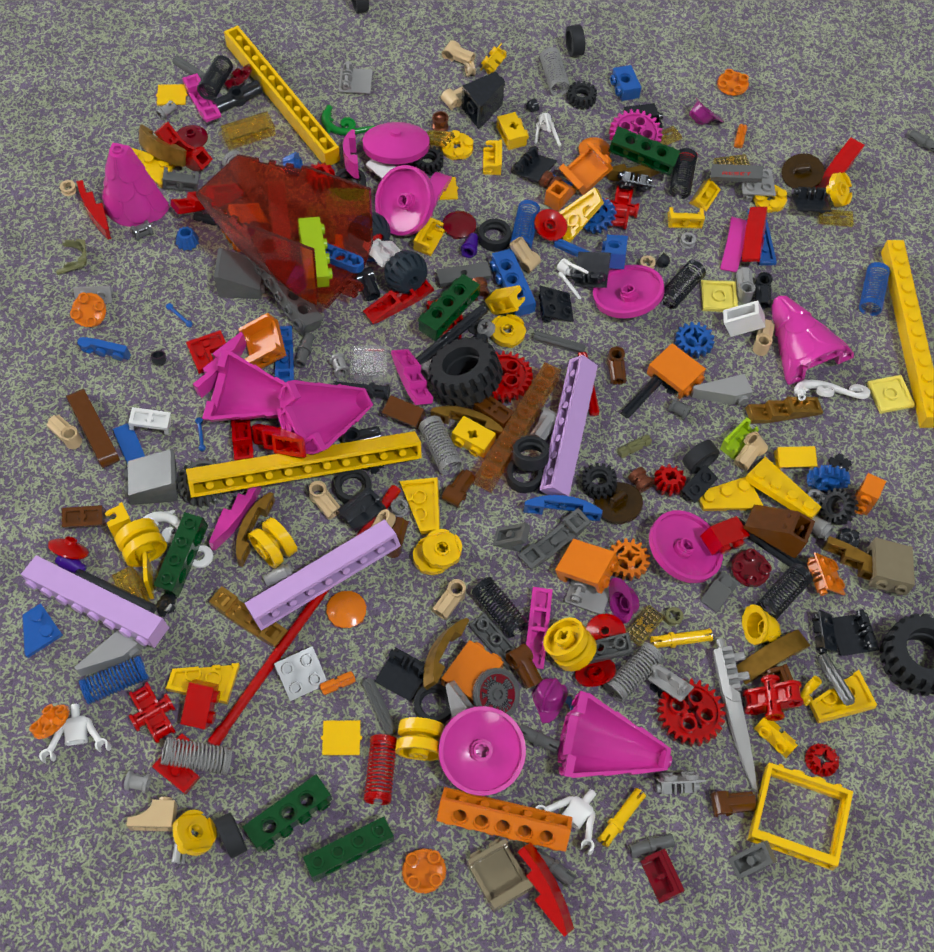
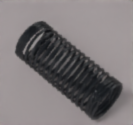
[197,55,233,100]
[669,148,697,199]
[661,260,706,309]
[756,563,813,620]
[472,577,529,638]

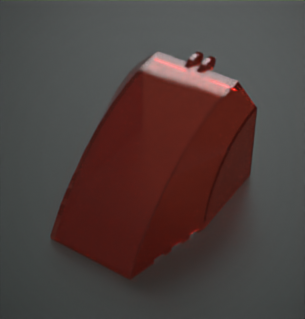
[196,154,373,309]

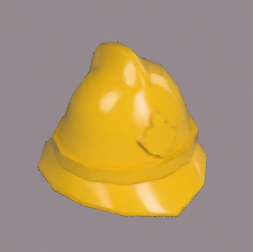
[742,604,781,645]

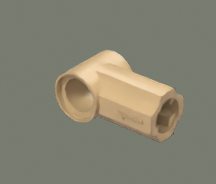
[441,40,476,64]
[441,87,462,110]
[509,237,541,274]
[753,319,775,356]
[46,415,82,449]
[734,432,768,471]
[309,481,340,520]
[432,579,466,620]

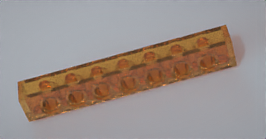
[475,362,561,493]

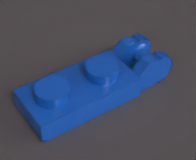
[77,337,131,361]

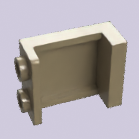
[867,537,915,595]
[467,838,533,912]

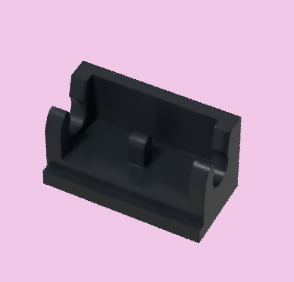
[338,486,386,533]

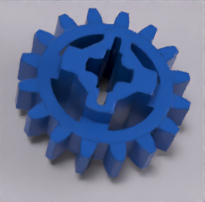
[584,197,617,234]
[675,322,715,358]
[807,465,850,492]

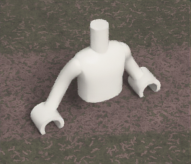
[39,704,111,763]
[536,789,596,855]

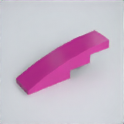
[193,332,247,398]
[391,349,433,405]
[209,486,261,551]
[526,587,553,669]

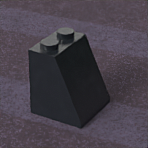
[462,72,505,129]

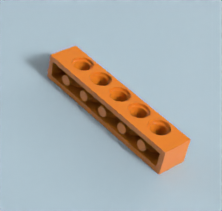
[436,787,573,852]

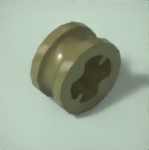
[664,607,683,627]

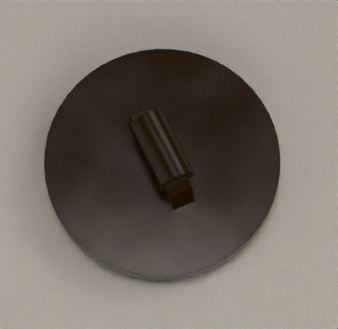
[782,153,824,189]
[595,482,643,524]

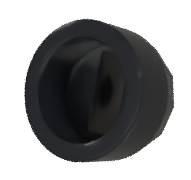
[526,98,540,112]
[656,252,670,268]
[151,350,166,366]

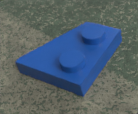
[22,603,63,658]

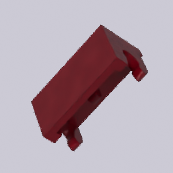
[640,849,685,904]

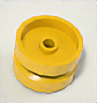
[248,517,298,569]
[114,518,168,567]
[543,617,597,672]
[395,717,445,761]

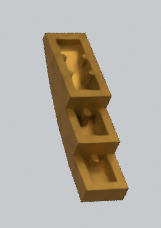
[745,397,823,424]
[822,536,873,581]

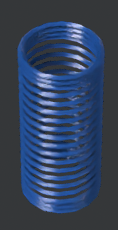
[510,200,540,249]
[859,262,890,316]
[79,655,149,705]

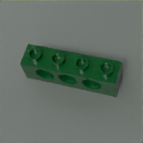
[608,126,680,176]
[418,274,480,341]
[154,512,208,598]
[242,774,332,852]
[303,816,394,882]

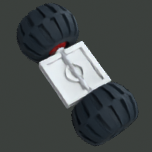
[348,211,428,294]

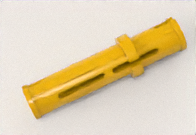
[650,628,713,648]
[597,788,646,848]

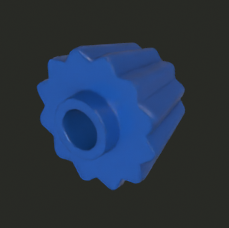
[282,152,303,176]
[175,226,199,251]

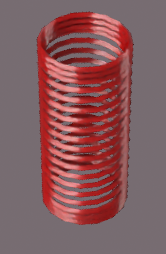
[363,734,397,805]

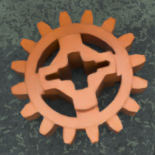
[610,538,650,581]

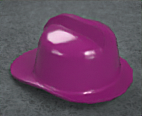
[689,97,724,124]
[608,577,640,624]
[532,678,568,723]

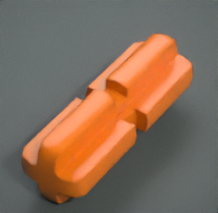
[734,124,747,149]
[320,671,356,695]

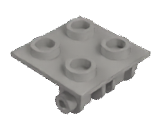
[338,61,373,94]
[741,169,776,202]
[565,579,611,614]
[274,646,327,701]
[654,770,706,795]

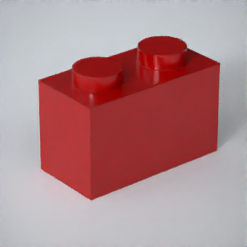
[700,516,750,556]
[180,679,221,730]

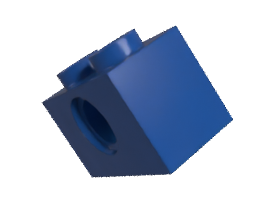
[610,65,642,101]
[601,234,628,269]

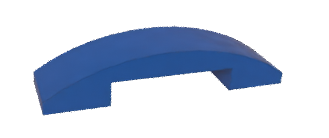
[275,326,294,382]
[523,495,603,521]

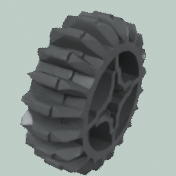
[177,457,228,508]

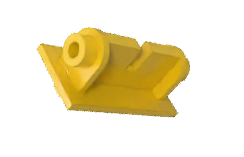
[480,43,507,74]
[754,717,798,758]

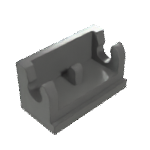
[163,167,199,192]

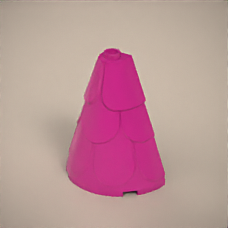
[102,143,170,227]
[771,295,854,385]
[202,349,286,422]
[277,380,373,454]
[557,691,672,778]

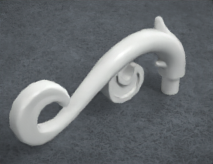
[794,379,871,401]
[143,510,214,568]

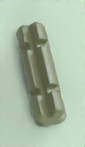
[617,434,652,458]

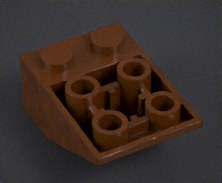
[744,504,815,559]

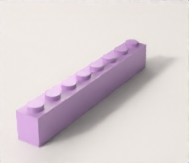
[540,355,598,496]
[245,519,401,630]
[21,555,169,648]

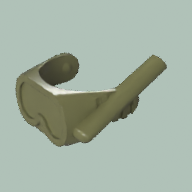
[56,239,87,275]

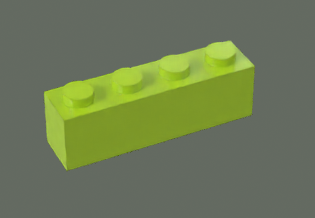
[298,217,332,288]

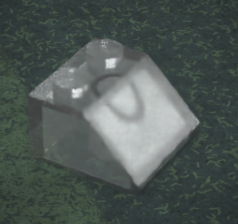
[350,345,388,385]

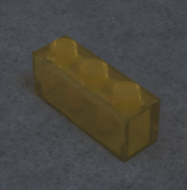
[220,111,276,150]

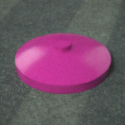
[363,122,429,164]
[375,165,434,236]
[593,265,665,318]
[649,510,723,583]
[438,706,526,796]

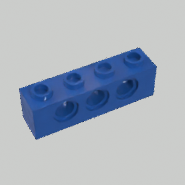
[489,249,536,316]

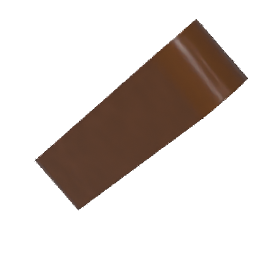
[66,388,120,469]

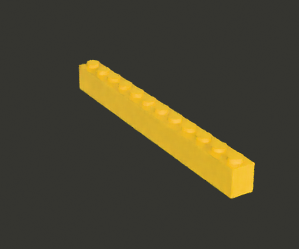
[224,25,340,165]
[881,240,934,428]
[186,431,422,498]

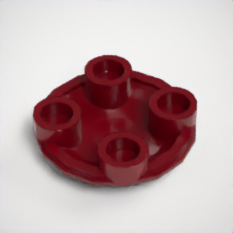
[224,64,252,89]
[443,211,476,239]
[731,548,772,587]

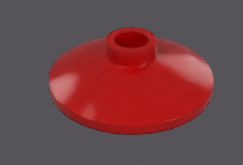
[534,209,567,241]
[48,536,89,559]
[586,614,626,651]
[575,659,616,687]

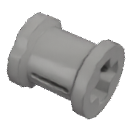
[329,353,350,377]
[124,770,152,794]

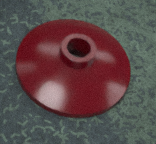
[177,125,208,147]

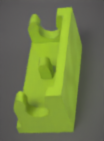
[720,417,759,461]

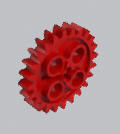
[491,351,533,404]
[657,678,726,747]

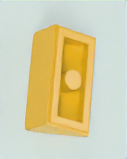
[689,178,721,211]

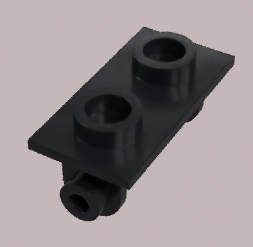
[682,464,718,503]
[812,610,837,654]

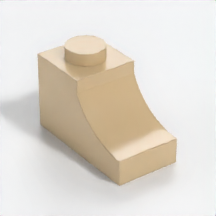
[126,797,178,832]

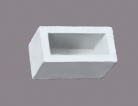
[723,301,766,337]

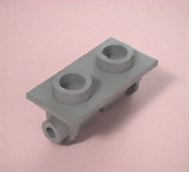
[73,286,113,303]
[648,664,694,702]

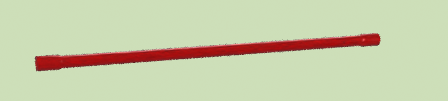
[207,485,401,749]

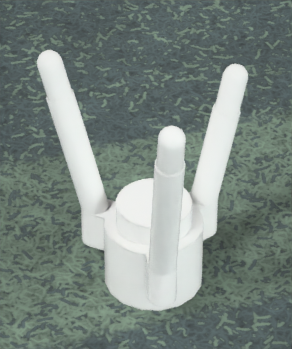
[534,113,561,146]
[557,258,589,299]

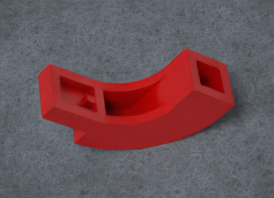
[154,122,213,171]

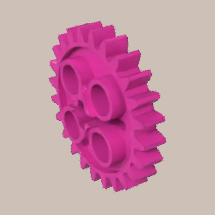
[609,109,663,143]

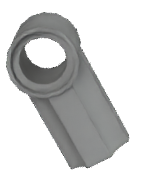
[736,267,756,304]
[530,407,557,441]

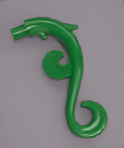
[321,105,374,136]

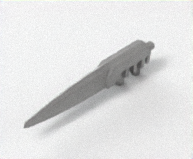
[712,638,758,792]

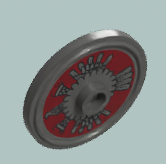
[473,668,520,716]

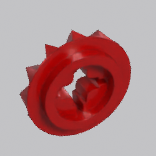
[805,743,840,777]

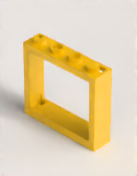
[747,763,853,871]

